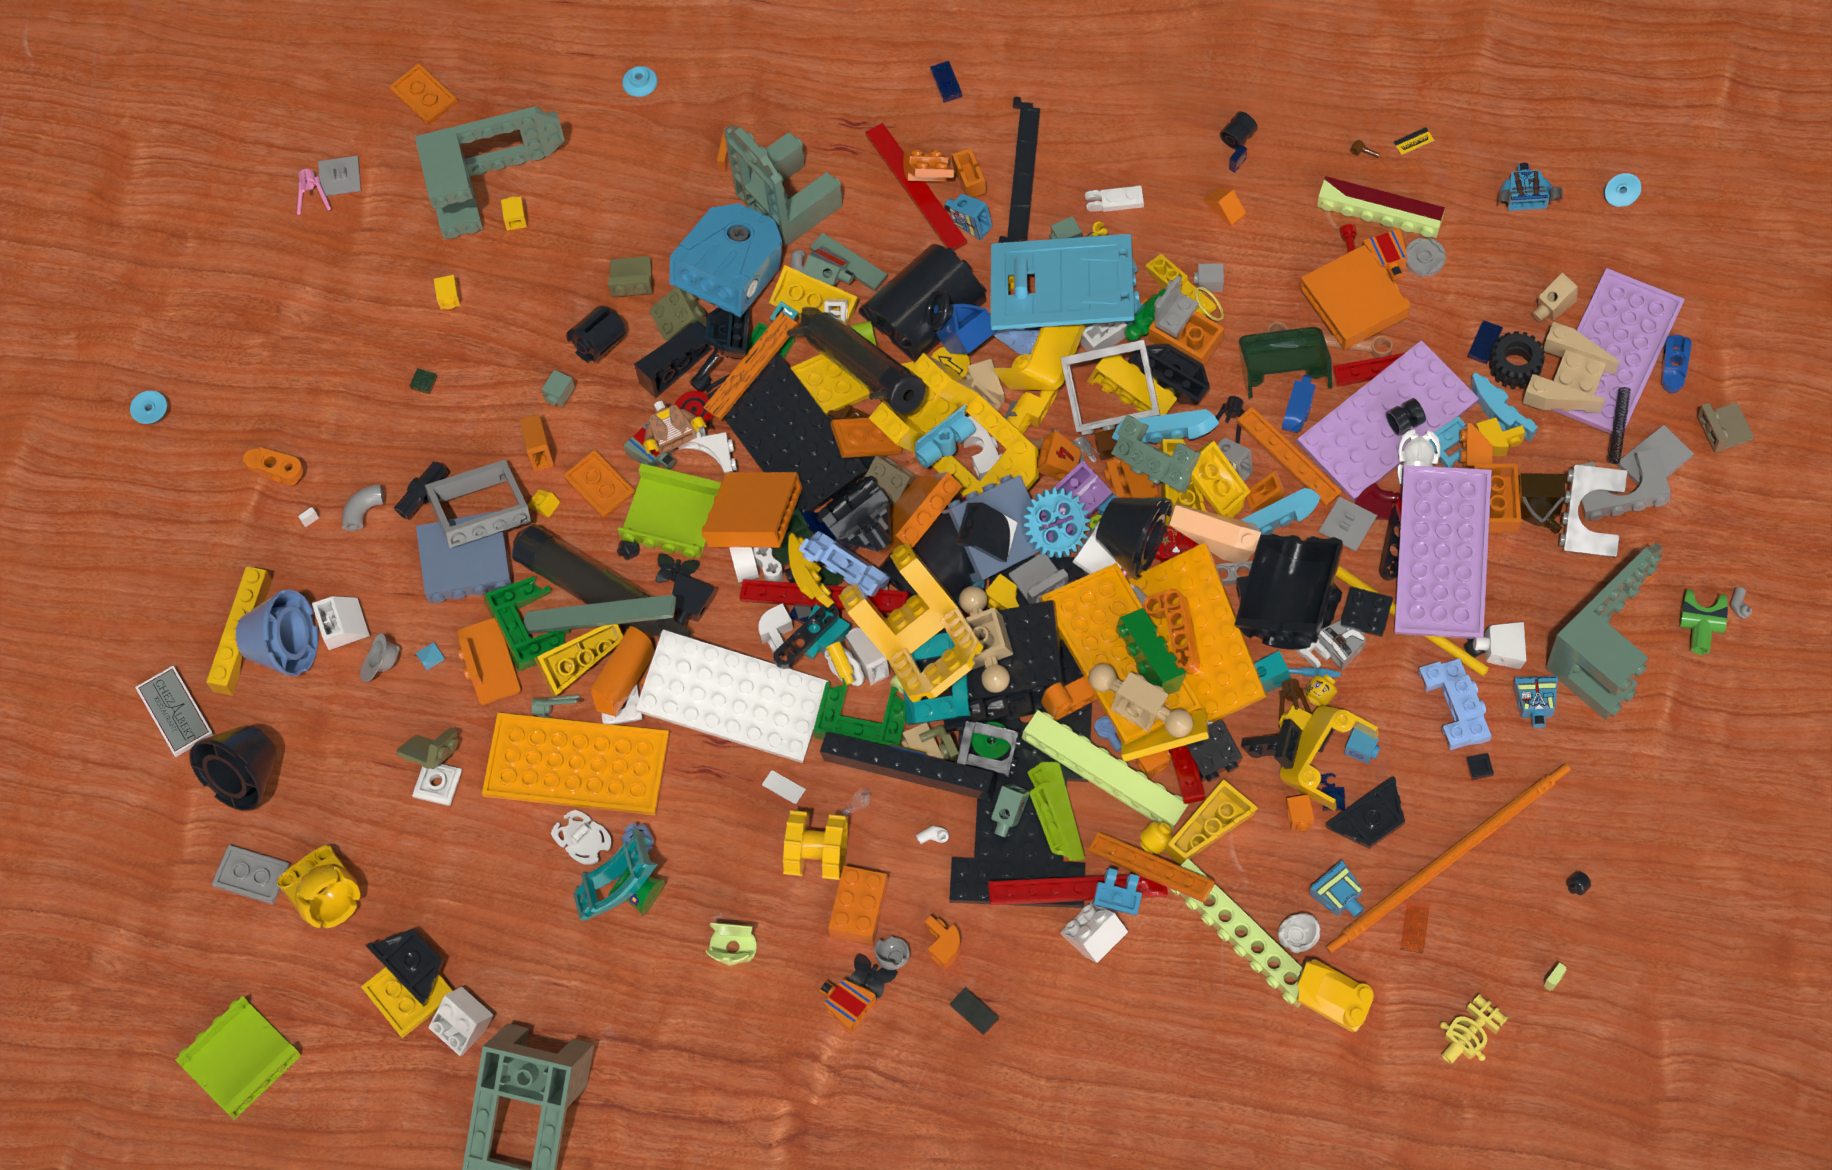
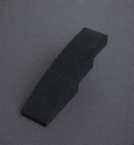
[943,692,1035,732]

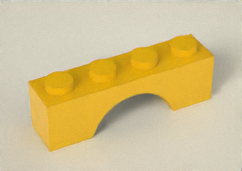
[985,574,1062,641]

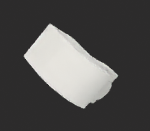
[729,547,759,583]
[759,603,793,658]

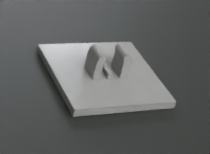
[318,156,361,196]
[1318,497,1377,552]

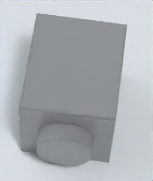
[1194,263,1224,292]

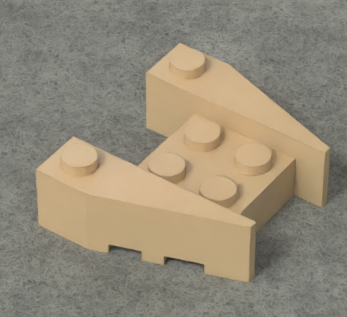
[1523,322,1620,413]

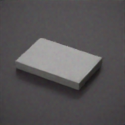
[1616,425,1694,487]
[212,845,291,905]

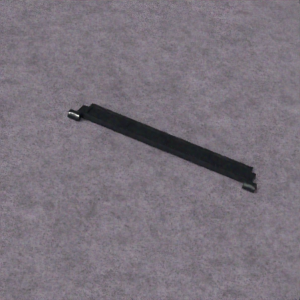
[998,97,1040,243]

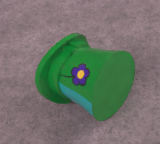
[608,866,665,916]

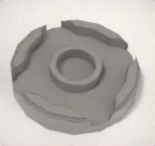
[1406,238,1446,277]

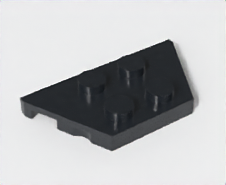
[1325,776,1405,849]
[365,929,443,1007]

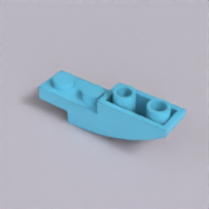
[1470,372,1538,442]

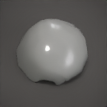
[874,936,910,970]

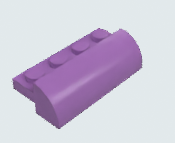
[1039,461,1114,542]

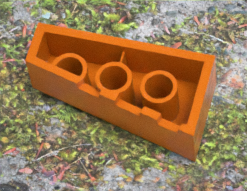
[1113,456,1158,498]

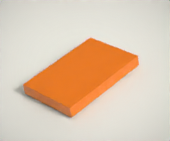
[389,63,458,126]
[830,418,902,458]
[563,449,636,519]

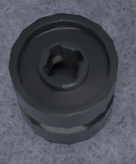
[1220,111,1258,150]
[1386,398,1426,436]

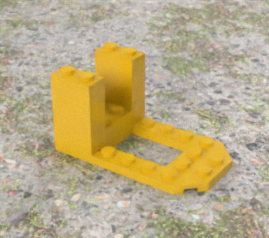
[869,353,1039,497]
[839,543,983,702]

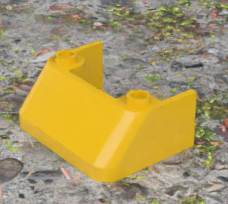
[993,324,1085,390]
[1280,706,1378,811]

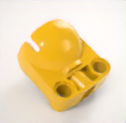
[277,845,360,928]

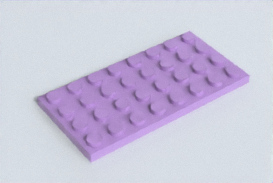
[1551,268,1685,438]
[1296,340,1479,502]
[1395,465,1492,639]

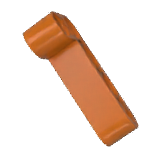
[1143,589,1200,674]
[1041,676,1097,721]

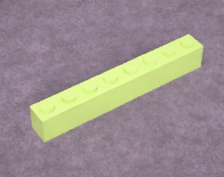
[1022,710,1188,831]

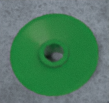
[972,722,1010,759]

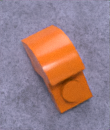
[924,915,961,971]

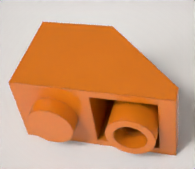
[1459,423,1493,469]

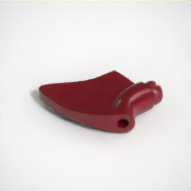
[1355,483,1401,521]

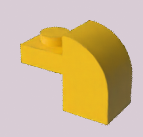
[1475,417,1526,456]

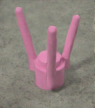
[297,169,331,215]

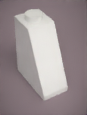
[845,627,890,686]

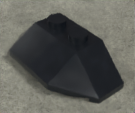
[704,306,750,359]
[1128,344,1210,404]

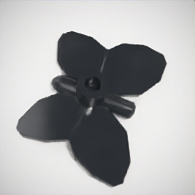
[655,553,700,583]
[848,953,898,998]

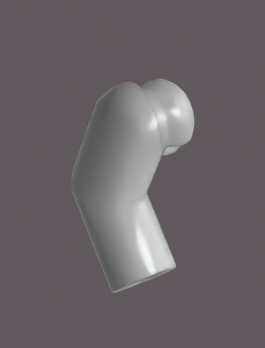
[791,250,805,272]
[1731,587,1752,618]

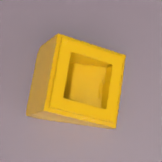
[527,489,560,518]

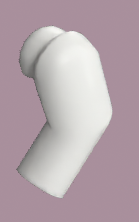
[915,826,949,845]

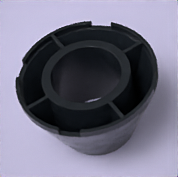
[1096,497,1172,580]
[189,725,277,811]

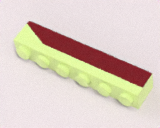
[1317,176,1445,238]

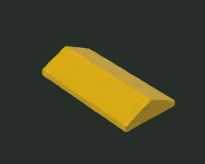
[769,265,858,335]

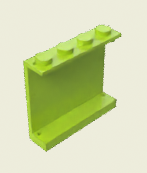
[618,463,722,558]
[176,996,301,1120]

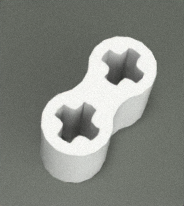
[753,547,784,582]

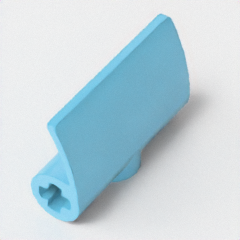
[915,405,976,468]

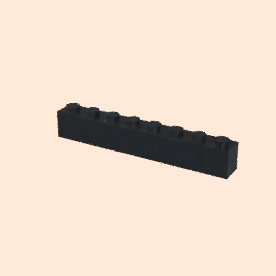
[820,731,997,802]

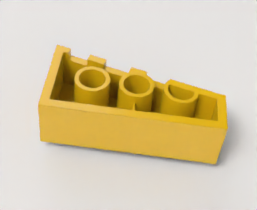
[1164,780,1258,865]

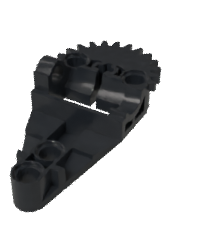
[817,475,892,551]

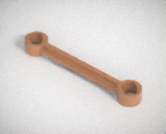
[1267,322,1393,358]

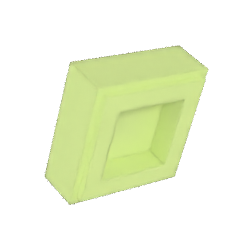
[1544,963,1567,991]

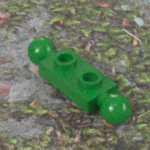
[1124,289,1166,341]

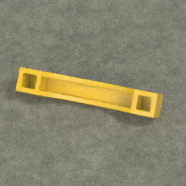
[206,566,272,696]

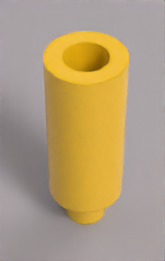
[826,641,855,685]

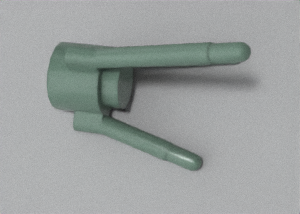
[532,695,580,719]

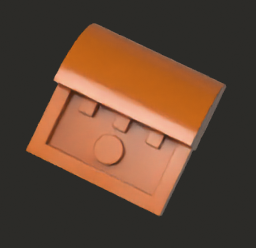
[903,149,954,182]

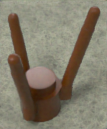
[1278,679,1313,728]

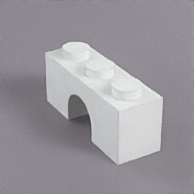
[962,416,1002,480]

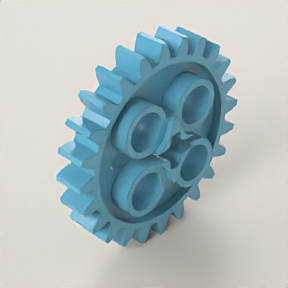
[1021,488,1091,558]

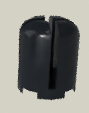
[566,306,626,363]

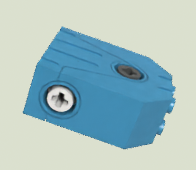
[669,203,782,317]

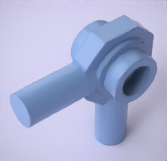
[1094,716,1121,752]

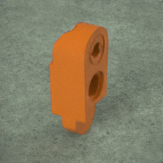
[243,447,304,486]

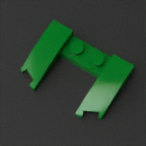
[484,576,570,672]
[813,678,907,748]

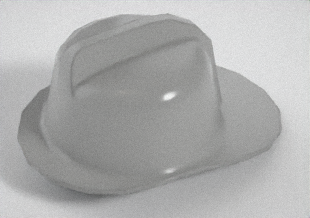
[360,633,400,682]

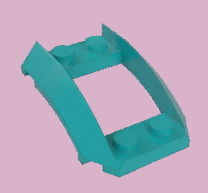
[903,633,971,725]
[573,828,658,921]

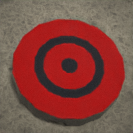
[675,390,714,428]

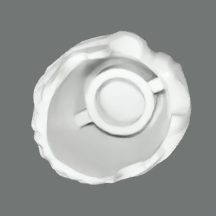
[1278,913,1320,953]

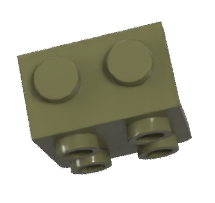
[608,256,652,297]
[650,287,706,341]
[396,727,458,769]

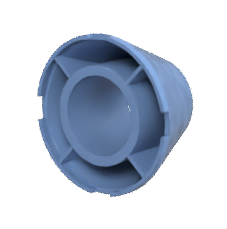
[236,590,318,676]

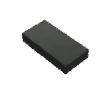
[950,988,999,1036]

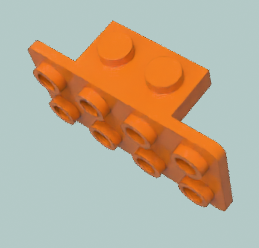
[457,618,521,706]

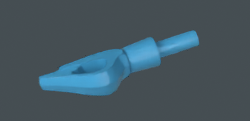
[1289,667,1341,678]

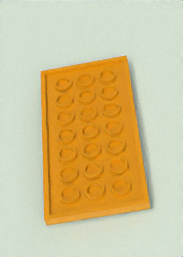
[1129,542,1268,722]
[1040,562,1202,745]
[482,713,670,816]

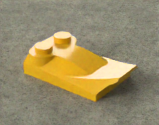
[1190,441,1251,518]
[1296,959,1374,1032]

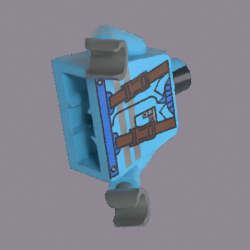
[1498,162,1563,211]

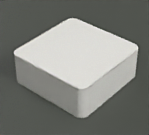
[298,507,319,527]

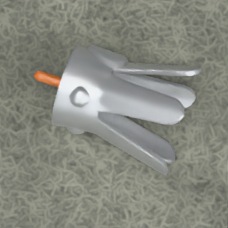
[1072,436,1100,463]

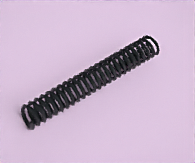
[1608,387,1631,464]

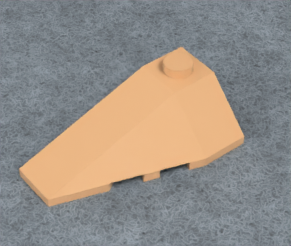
[1169,504,1261,563]

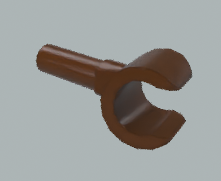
[1350,140,1380,158]

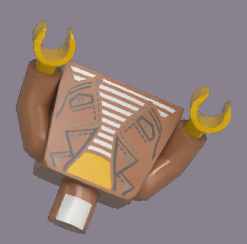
[644,401,707,455]

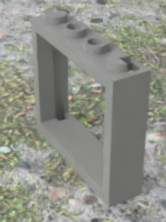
[1061,339,1160,435]
[425,460,531,548]

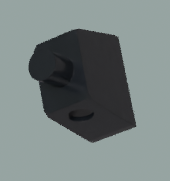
[672,573,716,628]

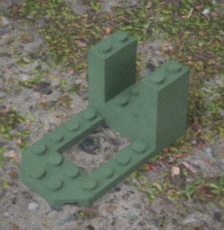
[415,107,565,239]
[723,125,843,247]
[1546,542,1663,720]
[462,1023,594,1170]

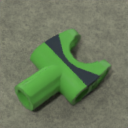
[1679,589,1728,655]

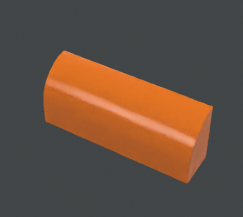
[590,626,655,717]

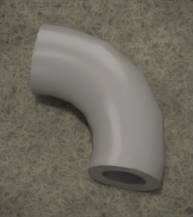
[342,484,384,531]

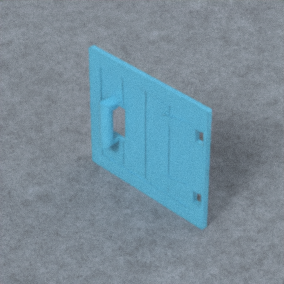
[991,234,1135,330]

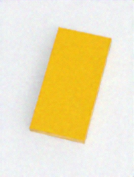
[1121,709,1209,762]

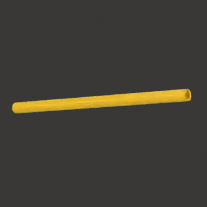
[1336,566,1489,677]

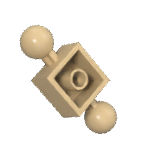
[959,586,1013,693]
[1088,663,1193,738]

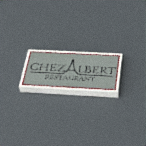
[135,666,214,757]

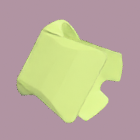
[706,923,757,966]

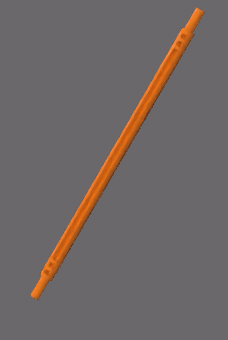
[1325,763,1571,954]

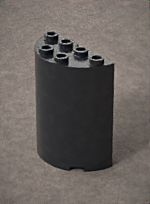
[858,244,986,363]
[878,497,976,604]
[1234,534,1343,650]

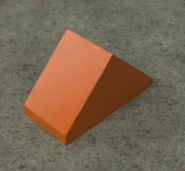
[1203,187,1246,227]
[1246,471,1284,511]

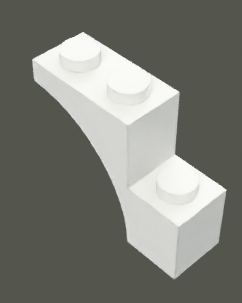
[678,426,737,474]

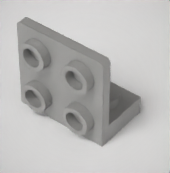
[1154,275,1199,338]
[1009,554,1068,604]

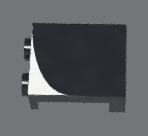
[956,502,1017,562]

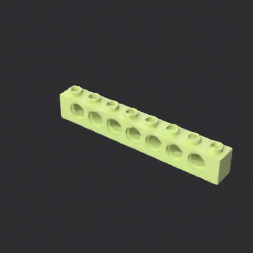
[1170,859,1303,1008]

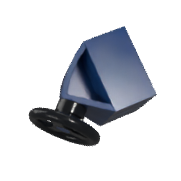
[926,289,998,354]

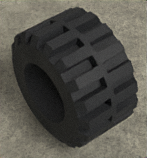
[1489,331,1545,389]

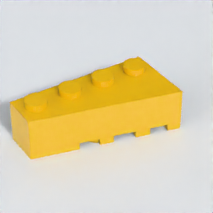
[1087,354,1178,416]
[1159,439,1208,526]
[534,624,623,697]

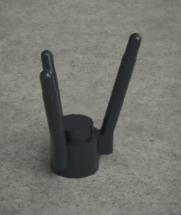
[689,350,730,393]
[1207,396,1245,444]

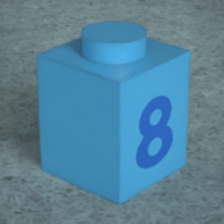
[1344,728,1381,764]

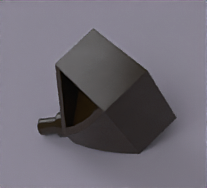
[1519,473,1565,533]

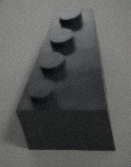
[634,321,713,398]

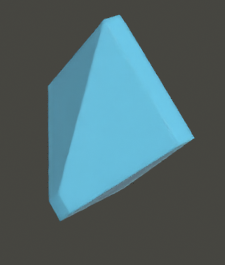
[415,642,445,670]

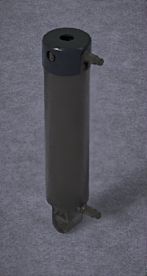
[787,307,926,414]
[512,524,692,640]

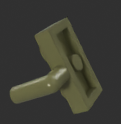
[919,725,959,763]

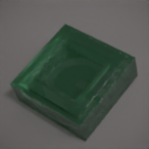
[410,368,437,394]

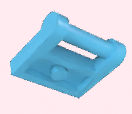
[1429,416,1466,468]

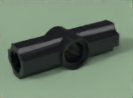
[394,461,449,520]

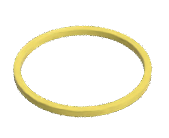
[1195,287,1224,321]

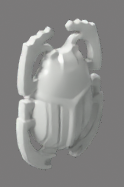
[1397,429,1441,486]
[550,810,611,865]

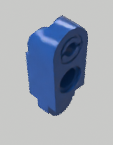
[1661,335,1692,393]
[1282,374,1316,433]

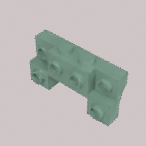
[1111,415,1201,493]

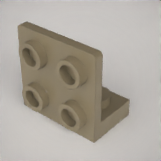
[1697,403,1754,453]
[864,455,919,509]

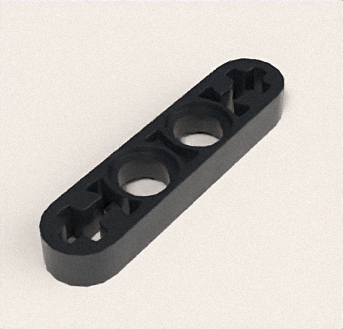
[1379,506,1401,581]
[773,604,839,669]

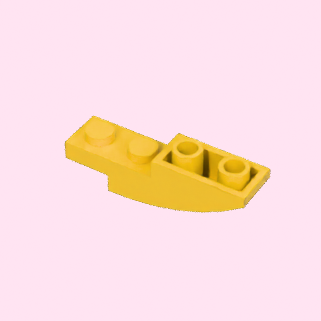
[1145,254,1216,317]
[788,533,834,608]

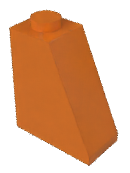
[519,414,554,472]

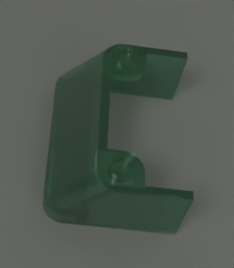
[1239,327,1332,398]

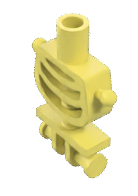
[1440,994,1509,1064]

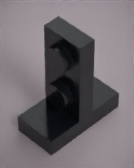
[1241,719,1302,769]

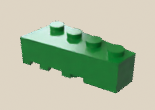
[1116,608,1186,695]

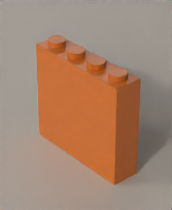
[1300,244,1410,350]
[702,472,802,548]
[877,472,962,554]

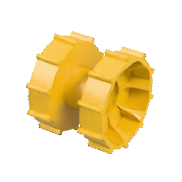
[783,810,848,880]

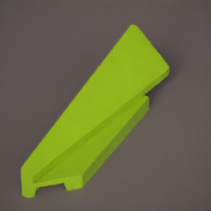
[1027,762,1085,861]

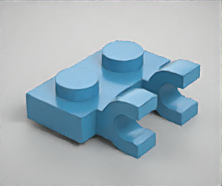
[1092,868,1142,916]

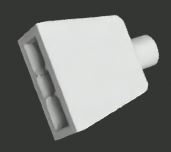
[1473,622,1526,669]

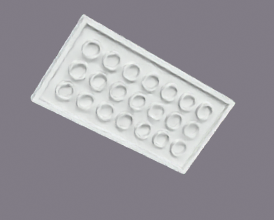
[636,630,829,763]

